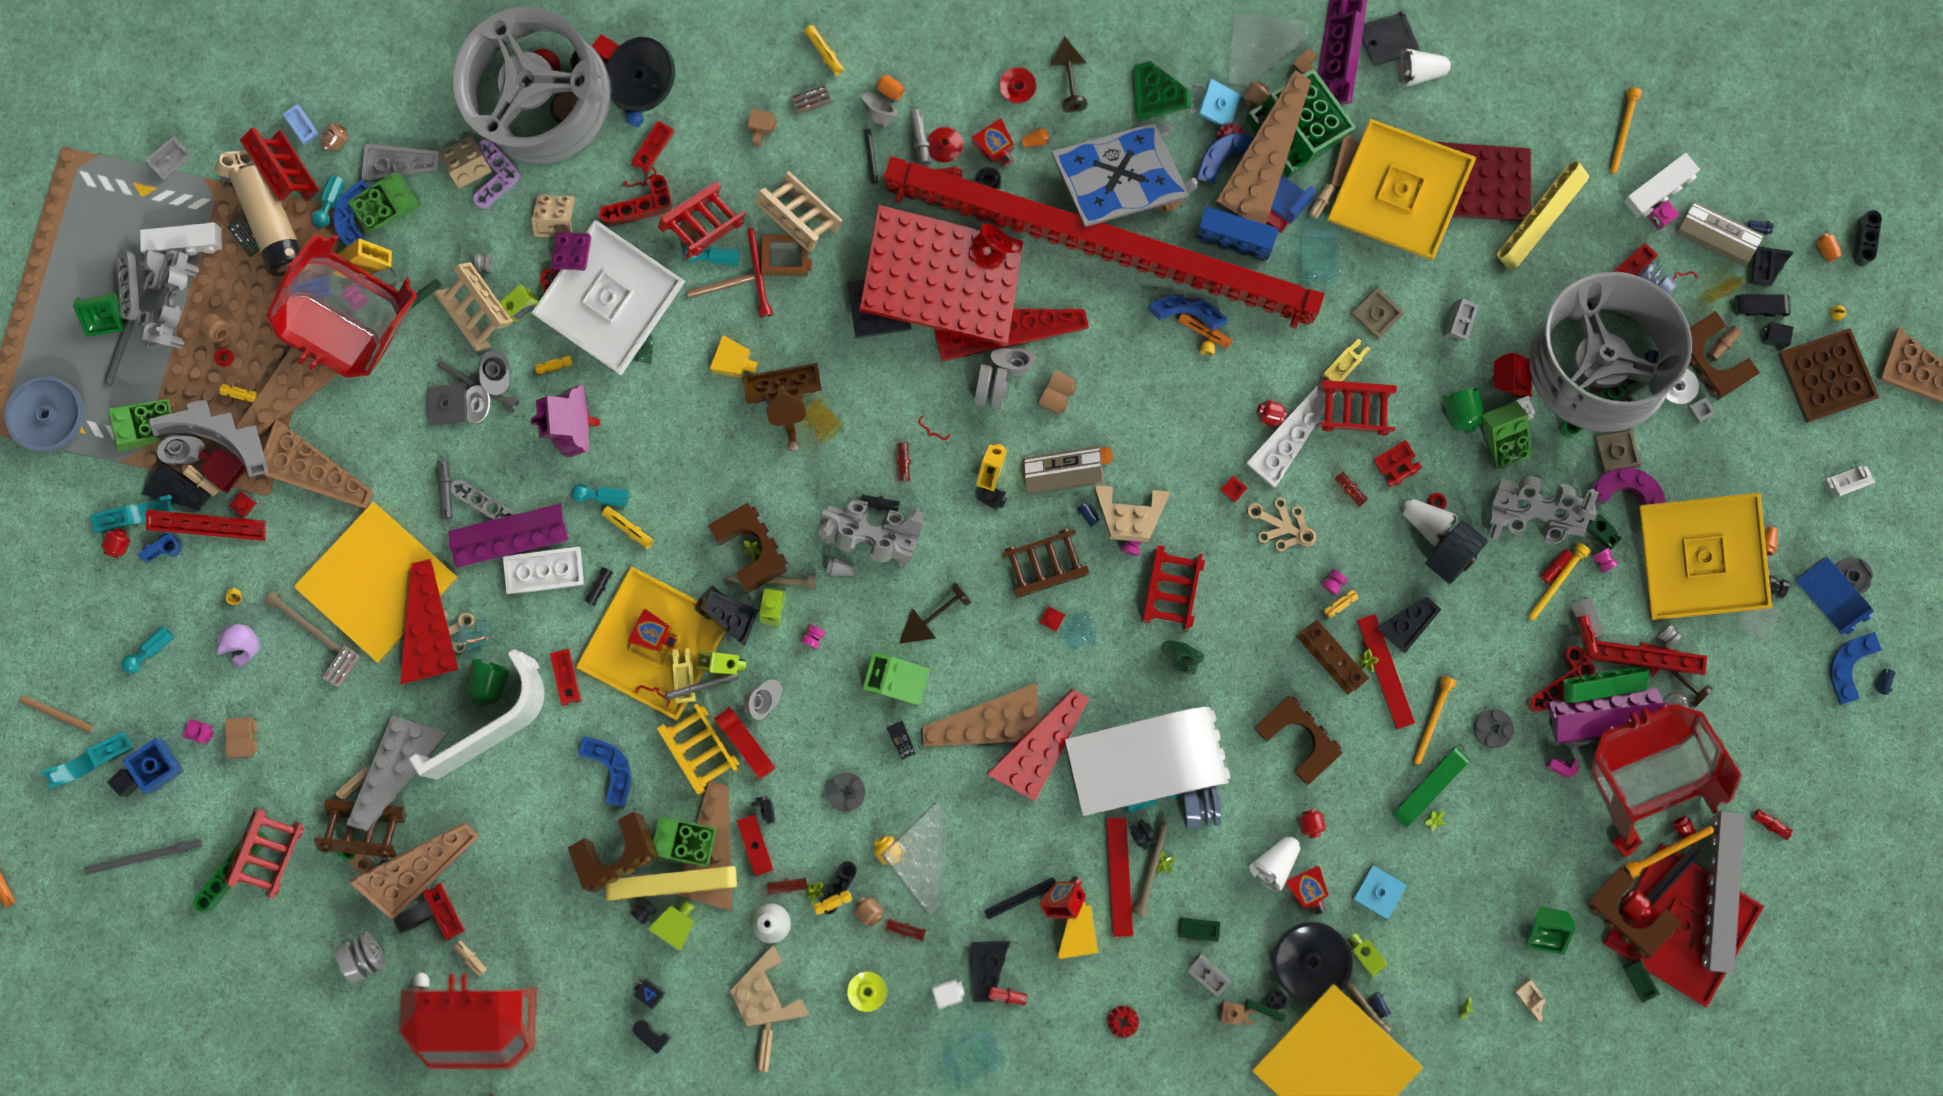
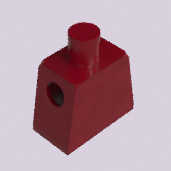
[198,448,246,494]

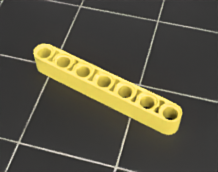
[1497,161,1589,270]
[605,867,737,900]

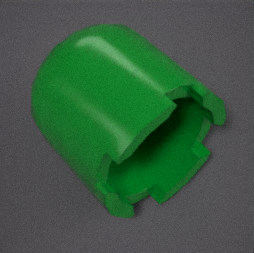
[1442,387,1485,434]
[464,658,510,707]

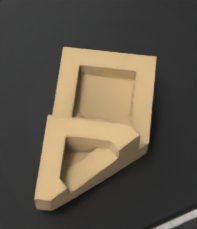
[1513,978,1545,1022]

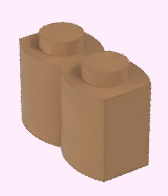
[1038,370,1078,416]
[225,717,258,758]

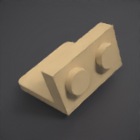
[440,137,492,189]

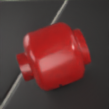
[1256,400,1286,427]
[101,528,131,558]
[1298,809,1326,839]
[1620,890,1651,920]

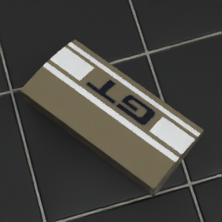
[1677,202,1764,268]
[1025,446,1105,495]

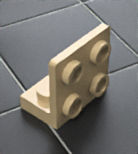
[532,195,575,238]

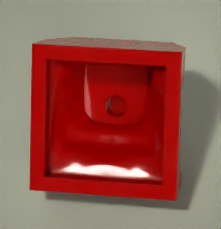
[1493,352,1532,398]

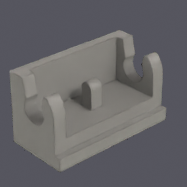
[145,136,192,181]
[1443,298,1479,342]
[1571,598,1605,638]
[1187,953,1231,998]

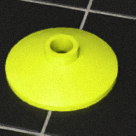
[847,972,887,1012]

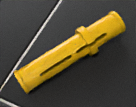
[804,25,844,76]
[601,506,654,549]

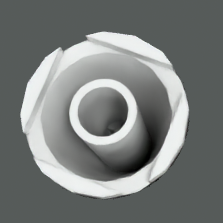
[1396,49,1451,87]
[1402,499,1458,547]
[1249,837,1300,892]
[752,904,791,943]

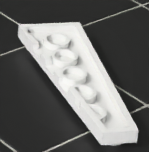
[1246,386,1336,489]

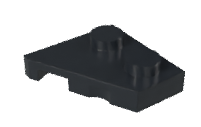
[1751,246,1793,287]

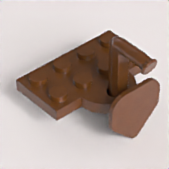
[743,363,822,451]

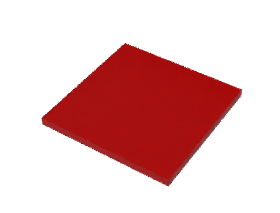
[1602,843,1764,1008]

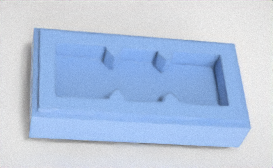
[282,104,319,145]

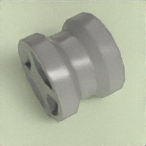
[474,253,493,273]
[1657,624,1682,648]

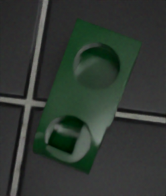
[1586,514,1622,550]

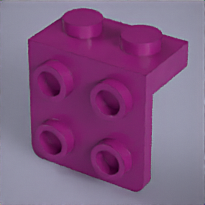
[551,232,592,273]

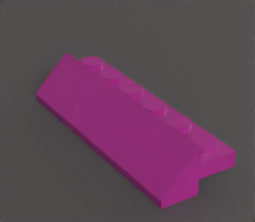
[1317,0,1368,105]
[449,503,569,568]
[1547,688,1667,744]

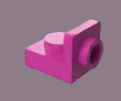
[183,719,214,744]
[1546,758,1579,778]

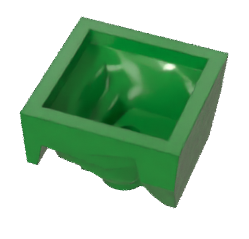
[72,292,125,337]
[1525,906,1576,955]

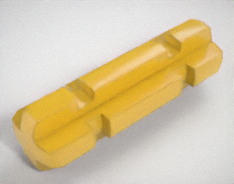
[535,355,572,375]
[219,384,257,403]
[1323,590,1358,619]
[813,890,852,915]

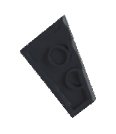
[141,462,211,510]
[701,590,758,646]
[1375,597,1442,653]
[971,941,1011,1002]

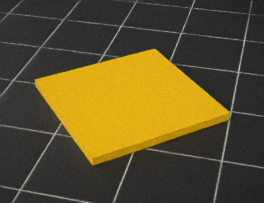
[1327,119,1476,261]
[1639,492,1772,620]
[294,502,458,663]
[575,566,726,721]
[1252,984,1423,1096]

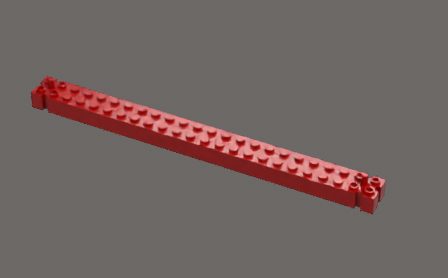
[884,156,1325,329]

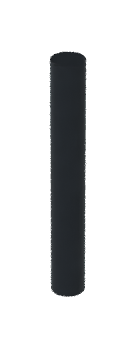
[864,129,878,184]

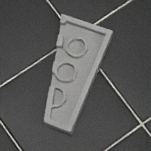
[361,144,441,181]

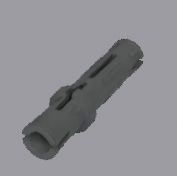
[437,460,453,519]

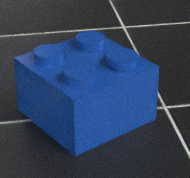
[122,738,184,794]

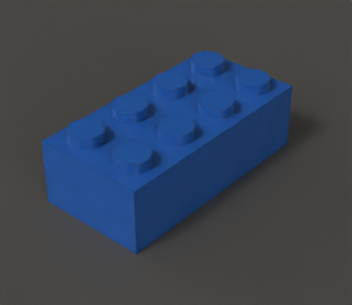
[1196,206,1279,261]

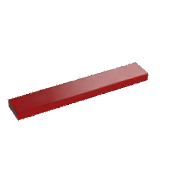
[146,510,266,541]
[1356,614,1415,730]
[1587,640,1707,676]
[1107,817,1133,937]

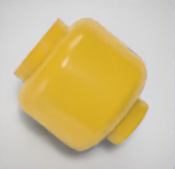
[873,835,902,865]

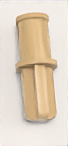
[1309,183,1336,219]
[183,465,220,497]
[452,941,487,976]

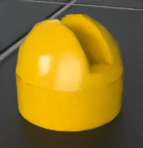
[1829,305,1846,321]
[1199,341,1215,356]
[225,588,242,605]

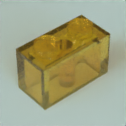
[802,397,844,443]

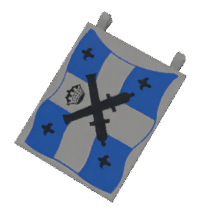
[1051,123,1198,227]

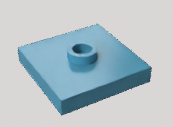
[1197,79,1241,126]
[1353,865,1407,920]

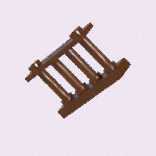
[1002,528,1090,599]
[1296,619,1369,695]
[314,799,406,859]

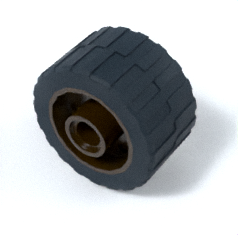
[1425,520,1488,584]

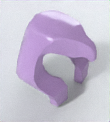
[217,624,260,668]

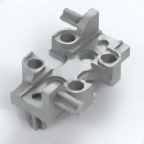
[137,250,199,350]
[1488,476,1599,544]
[818,500,924,567]

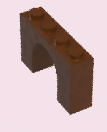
[1689,311,1760,401]
[708,503,788,594]
[1253,696,1342,786]
[567,811,658,893]
[1585,868,1682,959]

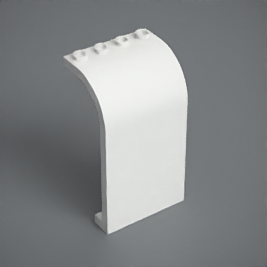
[409,649,545,780]
[1065,707,1230,816]

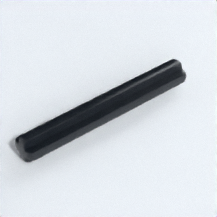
[1645,845,1703,906]
[985,877,1056,919]

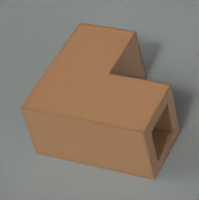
[1292,48,1318,75]

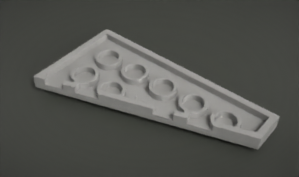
[347,716,448,832]

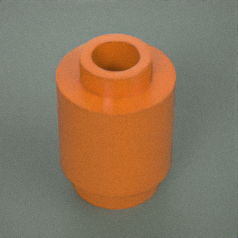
[877,74,905,101]
[1815,233,1842,263]

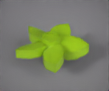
[742,540,762,561]
[1357,649,1379,672]
[1424,810,1445,831]
[1157,851,1176,874]
[805,882,823,905]
[1460,997,1474,1021]

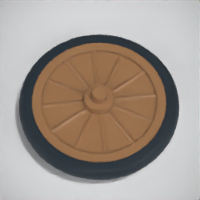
[550,92,578,123]

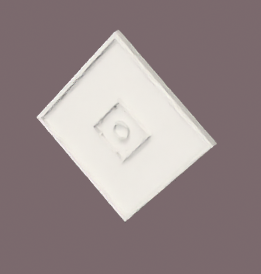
[531,220,686,375]

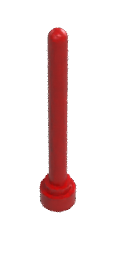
[747,228,773,318]

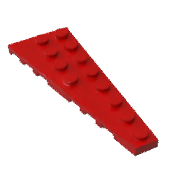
[934,308,1089,362]

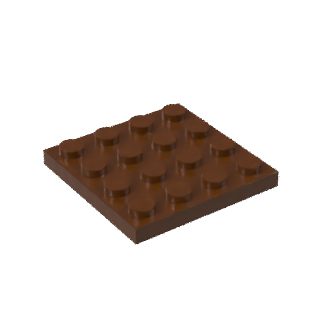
[1778,328,1880,423]

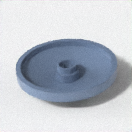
[5,376,85,452]

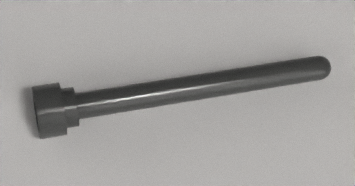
[438,361,519,413]

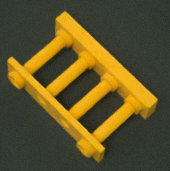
[657,703,740,795]

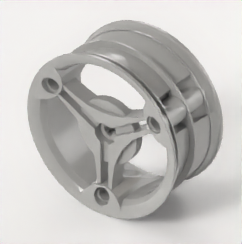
[453,7,611,164]
[1529,272,1692,432]

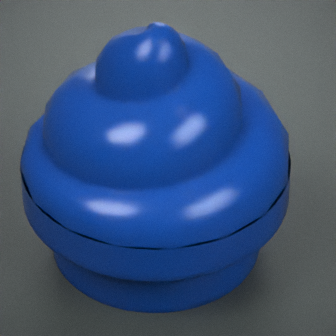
[625,111,644,127]

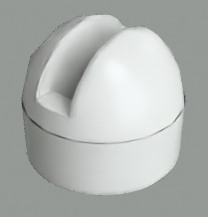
[413,973,430,987]

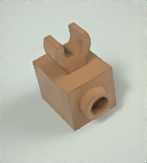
[748,109,777,146]
[1219,1001,1256,1026]

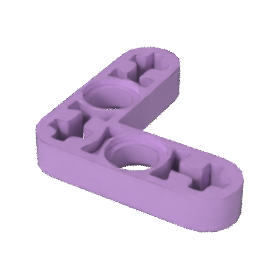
[473,140,520,209]

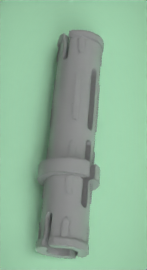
[910,109,931,166]

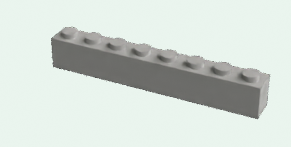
[1702,811,1745,973]

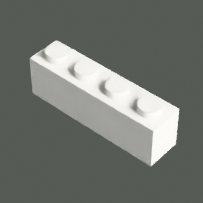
[1624,153,1700,218]
[140,223,222,255]
[932,979,965,1008]

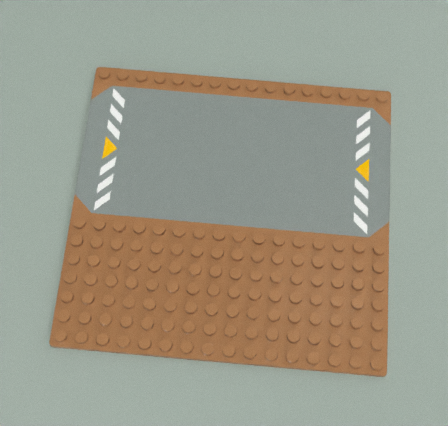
[0,147,341,496]

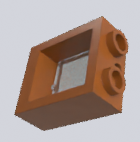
[761,235,812,276]

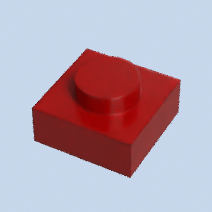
[1220,476,1247,503]
[229,491,257,518]
[1040,606,1065,632]
[1611,835,1641,858]

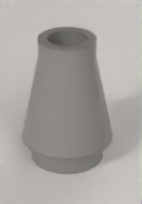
[825,557,854,577]

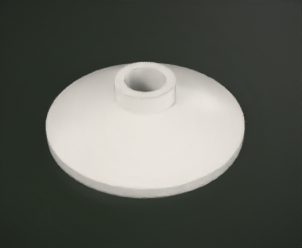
[1666,369,1699,404]
[466,385,490,423]

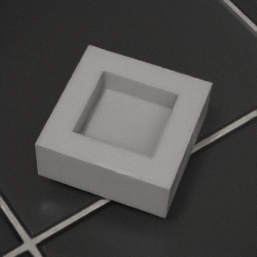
[1688,397,1716,424]

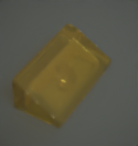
[1702,275,1746,304]

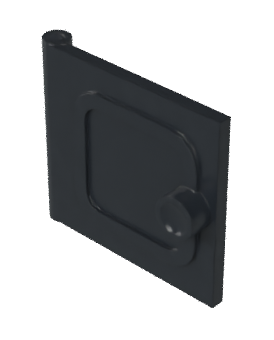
[1362,11,1421,66]

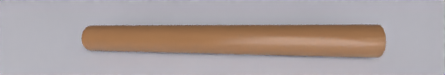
[687,273,756,298]
[20,696,94,733]

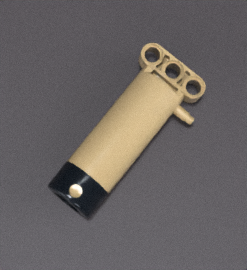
[215,150,301,276]

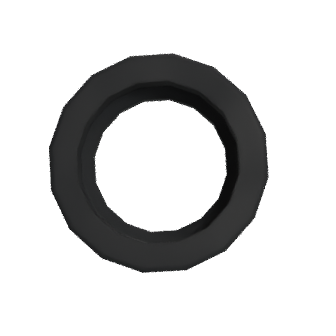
[393,902,434,933]

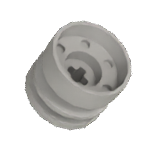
[334,932,386,984]

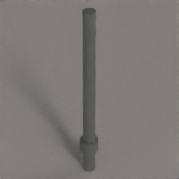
[84,839,202,875]

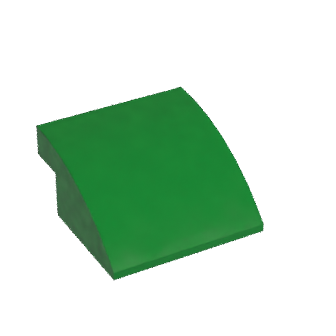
[1245,68,1357,178]

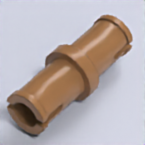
[1707,325,1742,361]

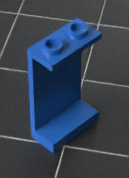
[1271,175,1316,224]
[1795,555,1874,635]

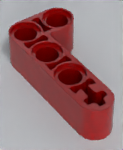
[599,174,673,227]
[1527,646,1596,713]
[714,706,776,780]

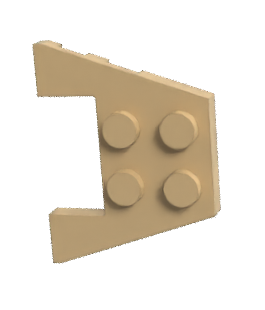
[1095,485,1170,542]
[730,946,809,1027]

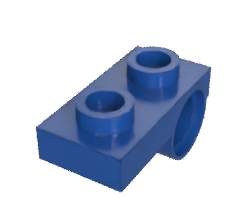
[138,532,182,563]

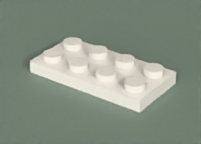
[503,547,584,595]

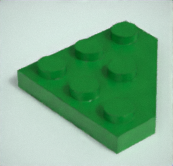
[1134,61,1191,120]

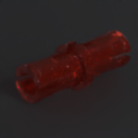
[896,442,911,482]
[1334,471,1368,507]
[767,877,808,895]
[885,919,926,942]

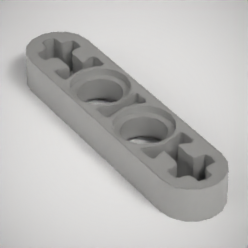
[117,250,139,321]
[451,480,515,520]

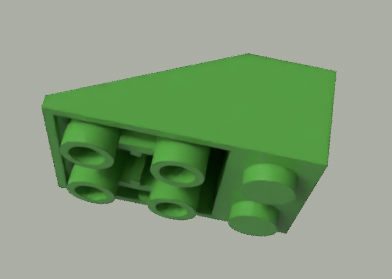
[348,172,421,234]
[108,399,172,452]
[1482,401,1531,469]
[863,652,930,706]
[653,816,717,867]

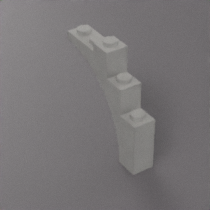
[149,399,269,477]

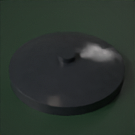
[606,37,675,112]
[1273,922,1353,1002]

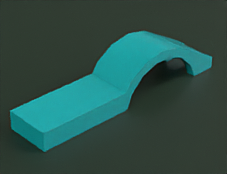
[90,495,174,533]
[40,731,134,790]

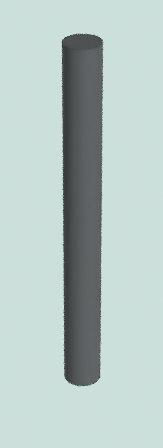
[104,319,136,385]
[665,673,739,700]

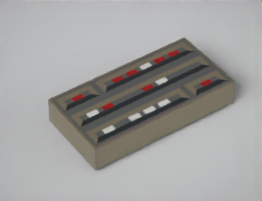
[790,85,832,115]
[322,645,361,688]

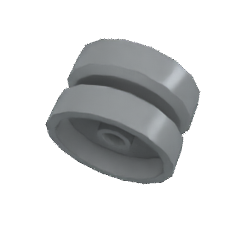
[974,364,1008,410]

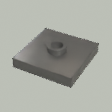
[427,383,468,426]

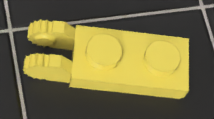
[1322,338,1370,381]
[672,648,696,704]

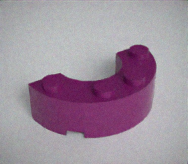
[1588,467,1666,505]

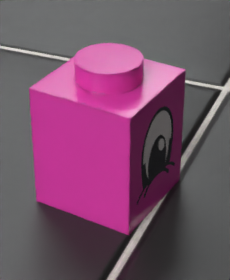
[1647,200,1680,231]

